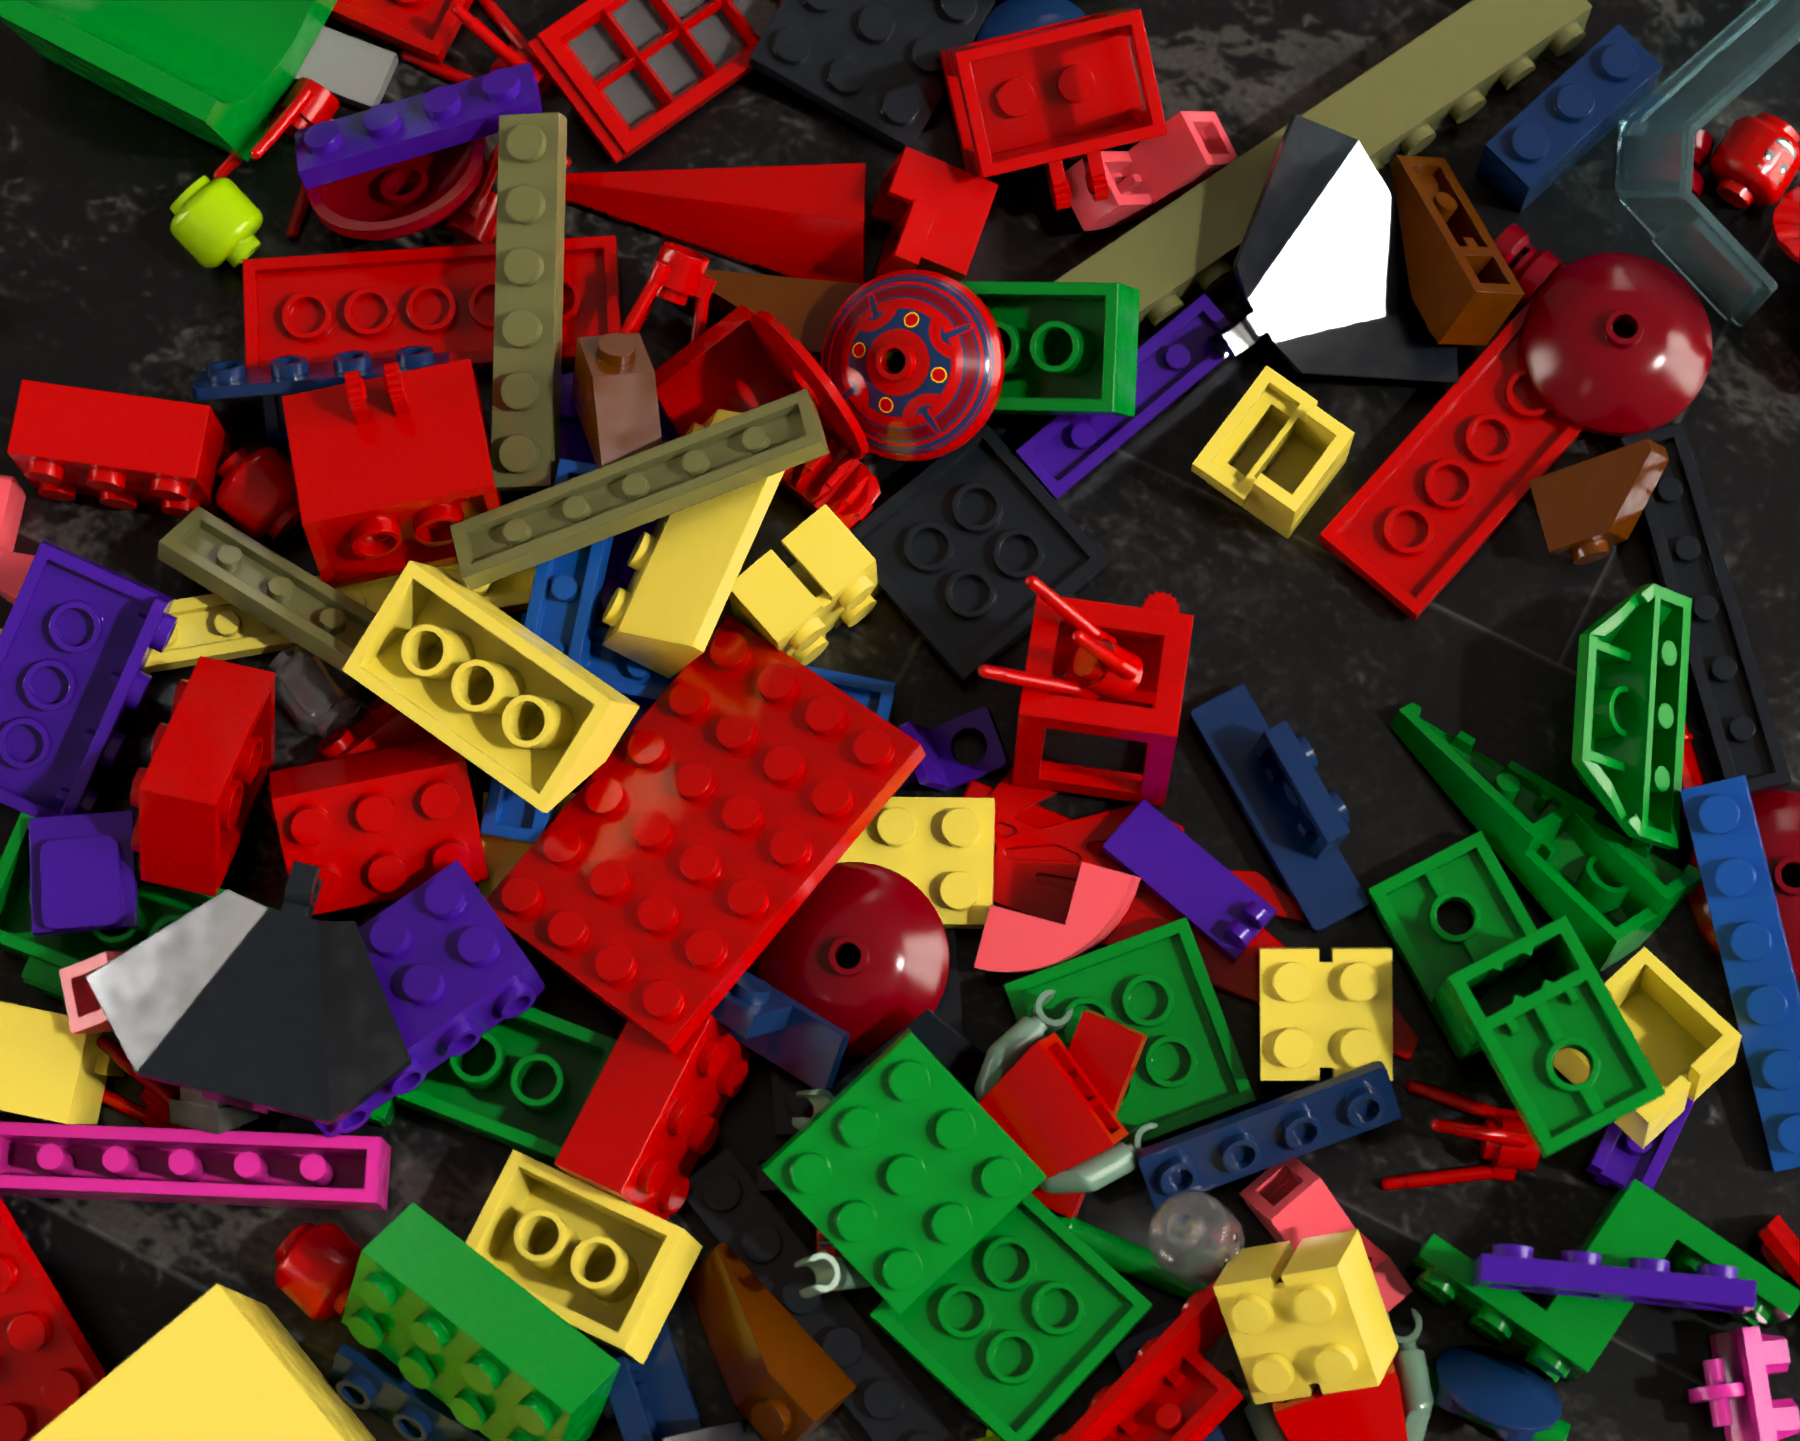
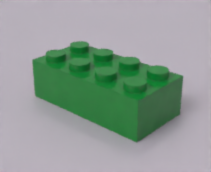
[890,281,1140,417]
[341,1202,620,1441]

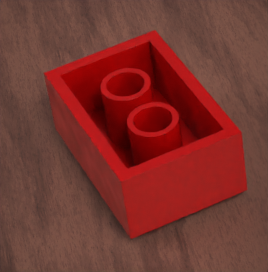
[7,380,232,518]
[130,656,275,896]
[269,739,489,915]
[554,1015,751,1221]

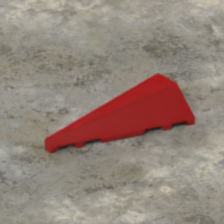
[565,163,867,284]

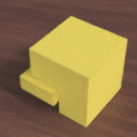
[1191,365,1355,539]
[0,1001,125,1125]

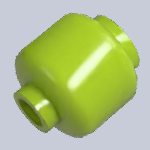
[169,175,263,269]

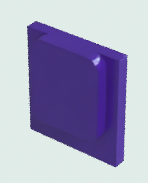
[29,810,139,936]

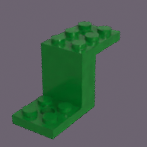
[1366,831,1666,1159]
[1405,1179,1800,1383]

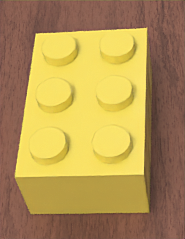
[465,1149,703,1365]

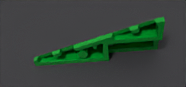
[1390,702,1702,973]

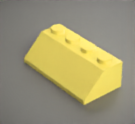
[602,409,784,679]
[342,560,640,813]

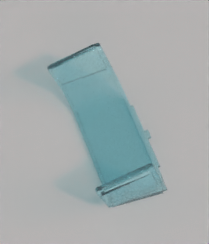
[1615,0,1800,327]

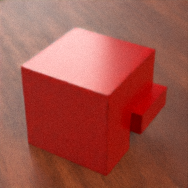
[869,146,999,281]

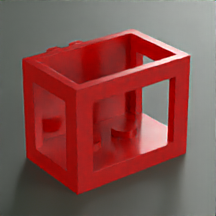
[939,8,1168,211]
[282,358,504,588]
[1012,591,1194,807]

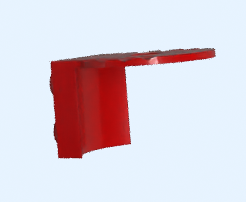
[654,305,869,460]

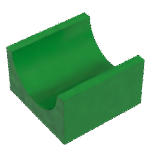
[0,0,338,162]

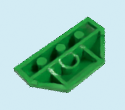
[1572,583,1692,850]

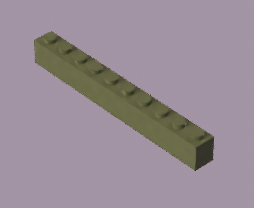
[1054,0,1592,331]

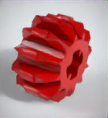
[780,432,881,530]

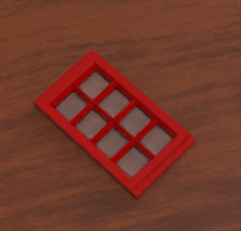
[526,0,783,165]

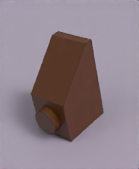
[572,332,662,469]
[1529,438,1669,565]

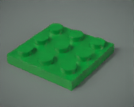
[1003,917,1256,1144]
[761,1028,1047,1315]
[870,1193,1153,1441]

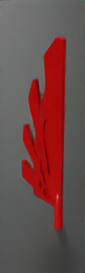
[962,767,1418,1061]

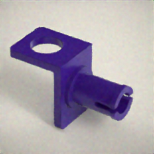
[898,707,1009,792]

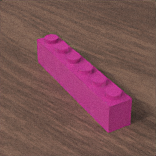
[0,1122,391,1212]

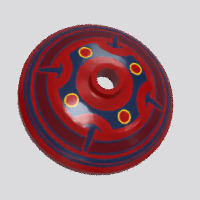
[820,269,1005,461]

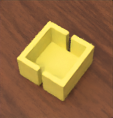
[729,504,879,666]
[1553,946,1742,1149]
[1259,947,1393,1081]
[1213,1229,1399,1405]

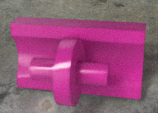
[1688,1326,1800,1441]

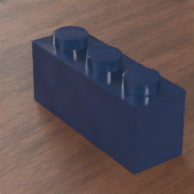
[1476,24,1663,213]

